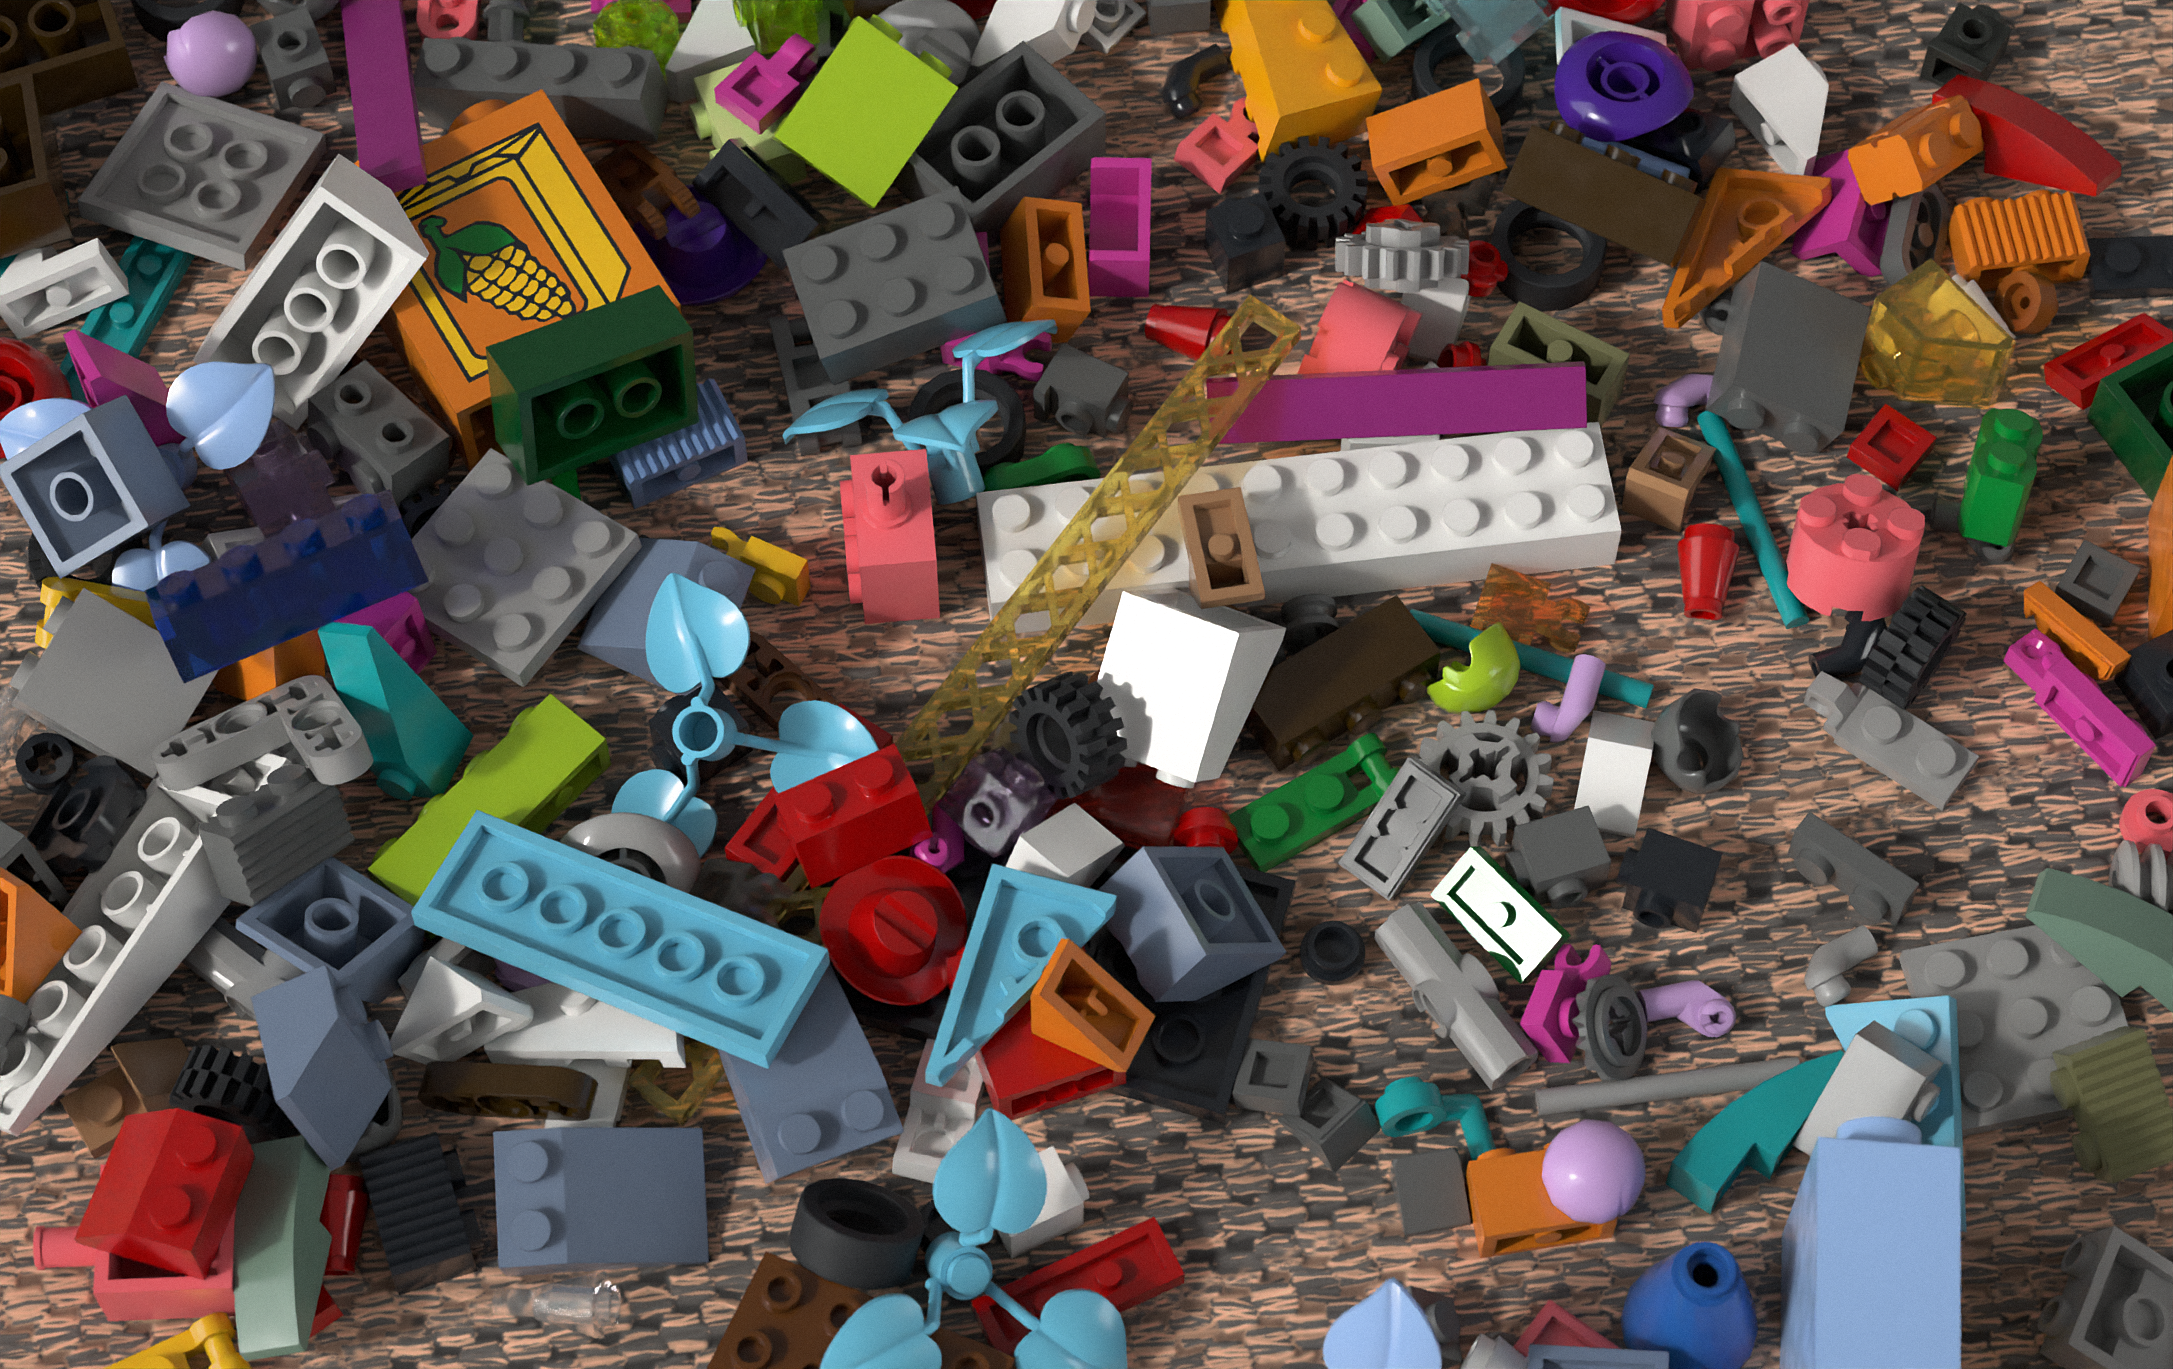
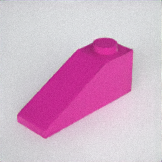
[63,329,187,447]

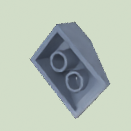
[717,964,904,1184]
[493,1127,709,1277]

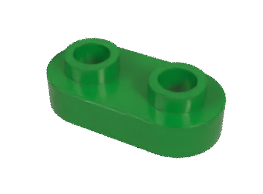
[982,443,1101,492]

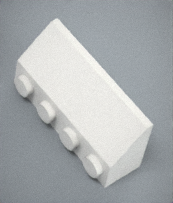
[193,154,429,430]

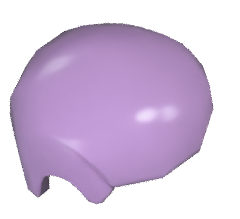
[164,10,258,99]
[1542,1119,1646,1224]

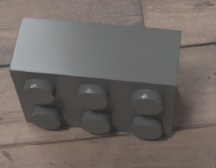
[892,41,1106,247]
[782,186,1007,385]

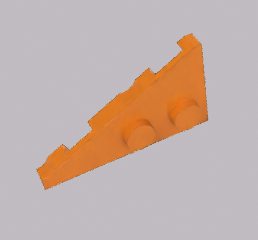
[1662,167,1833,329]

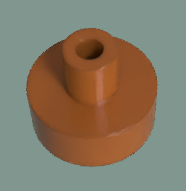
[1993,271,2059,335]

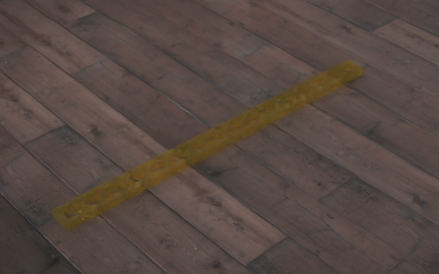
[627,295,1301,1126]

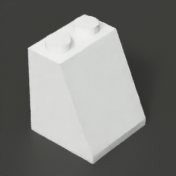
[1097,588,1286,788]

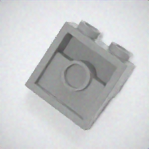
[2038,1226,2173,1369]

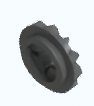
[1572,974,1647,1081]

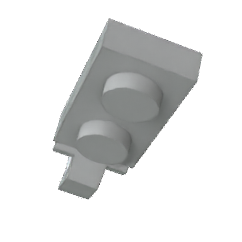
[1803,671,1979,811]

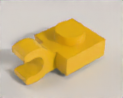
[711,527,811,607]

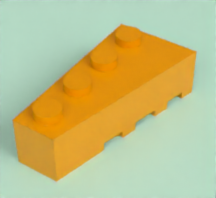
[1213,0,1383,162]

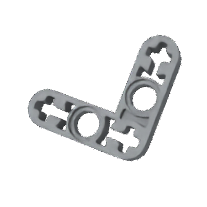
[152,675,374,791]

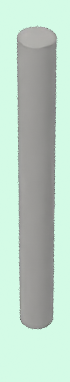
[1535,1057,1800,1116]

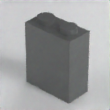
[1706,261,1871,454]

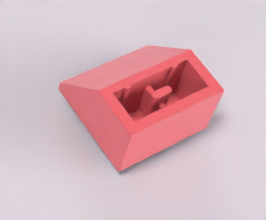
[1664,0,1809,71]

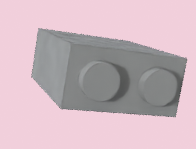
[9,588,220,784]

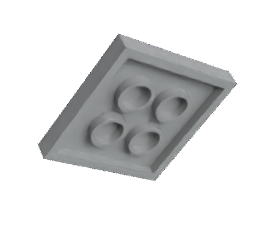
[78,82,326,271]
[381,448,642,687]
[1899,925,2128,1136]

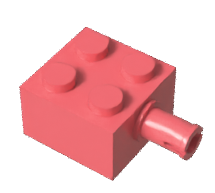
[840,449,940,624]
[33,1164,237,1321]

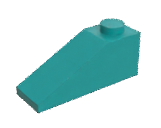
[318,621,474,800]

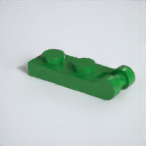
[1229,733,1401,872]

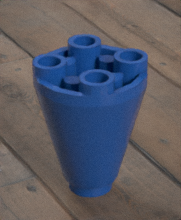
[1620,1242,1758,1369]

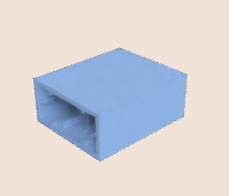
[1780,1116,1961,1369]

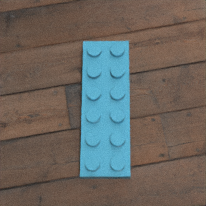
[411,810,830,1069]

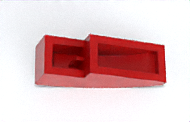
[1932,74,2122,197]

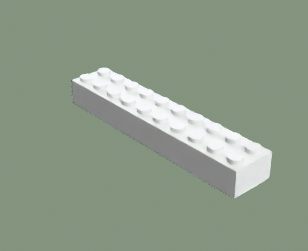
[976,422,1622,636]

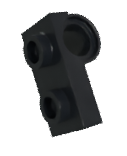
[1617,107,1736,194]

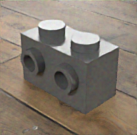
[307,360,449,513]

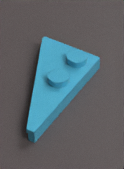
[925,864,1116,1087]
[1825,995,1967,1232]

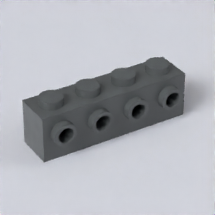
[413,37,670,142]

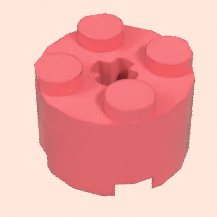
[1298,279,1423,374]
[1786,474,1925,621]

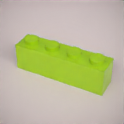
[367,693,612,941]

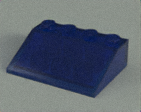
[145,484,429,684]

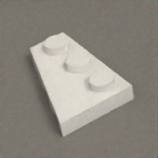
[484,982,686,1068]

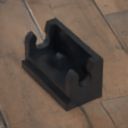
[691,137,829,271]

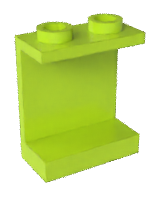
[771,14,959,208]

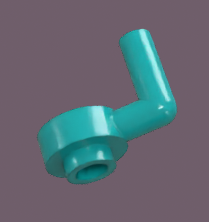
[1375,1077,1496,1161]

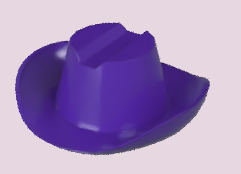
[1554,31,1694,142]
[633,184,768,306]

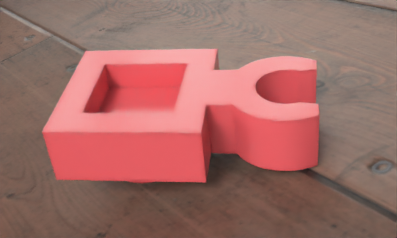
[1173,96,1260,194]

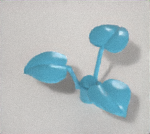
[782,319,1057,505]
[611,573,879,859]
[819,1108,1128,1369]

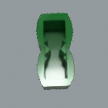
[1957,408,2043,547]

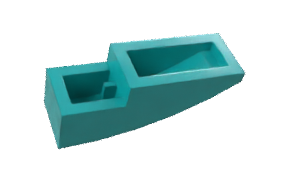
[1665,1050,1845,1214]

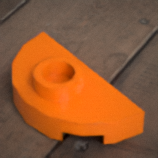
[2024,581,2131,681]

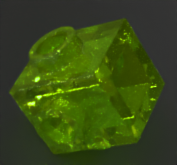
[593,0,680,75]
[732,0,823,54]

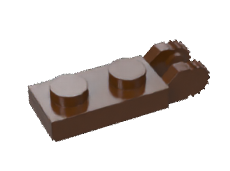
[591,141,701,240]

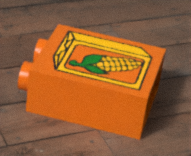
[354,89,682,472]

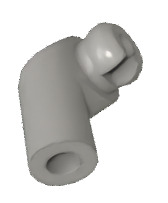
[1804,925,1878,1007]

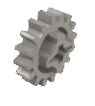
[1335,219,1469,293]
[1419,710,1554,847]

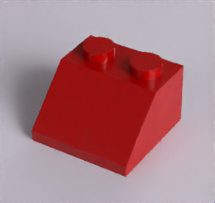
[74,1108,255,1280]

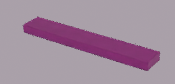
[340,0,428,193]
[1206,361,1587,444]

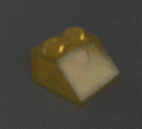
[1859,258,2017,410]

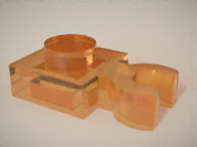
[1469,563,1590,653]

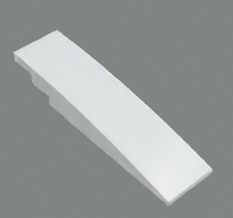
[0,742,309,1137]

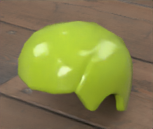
[1427,622,1520,715]

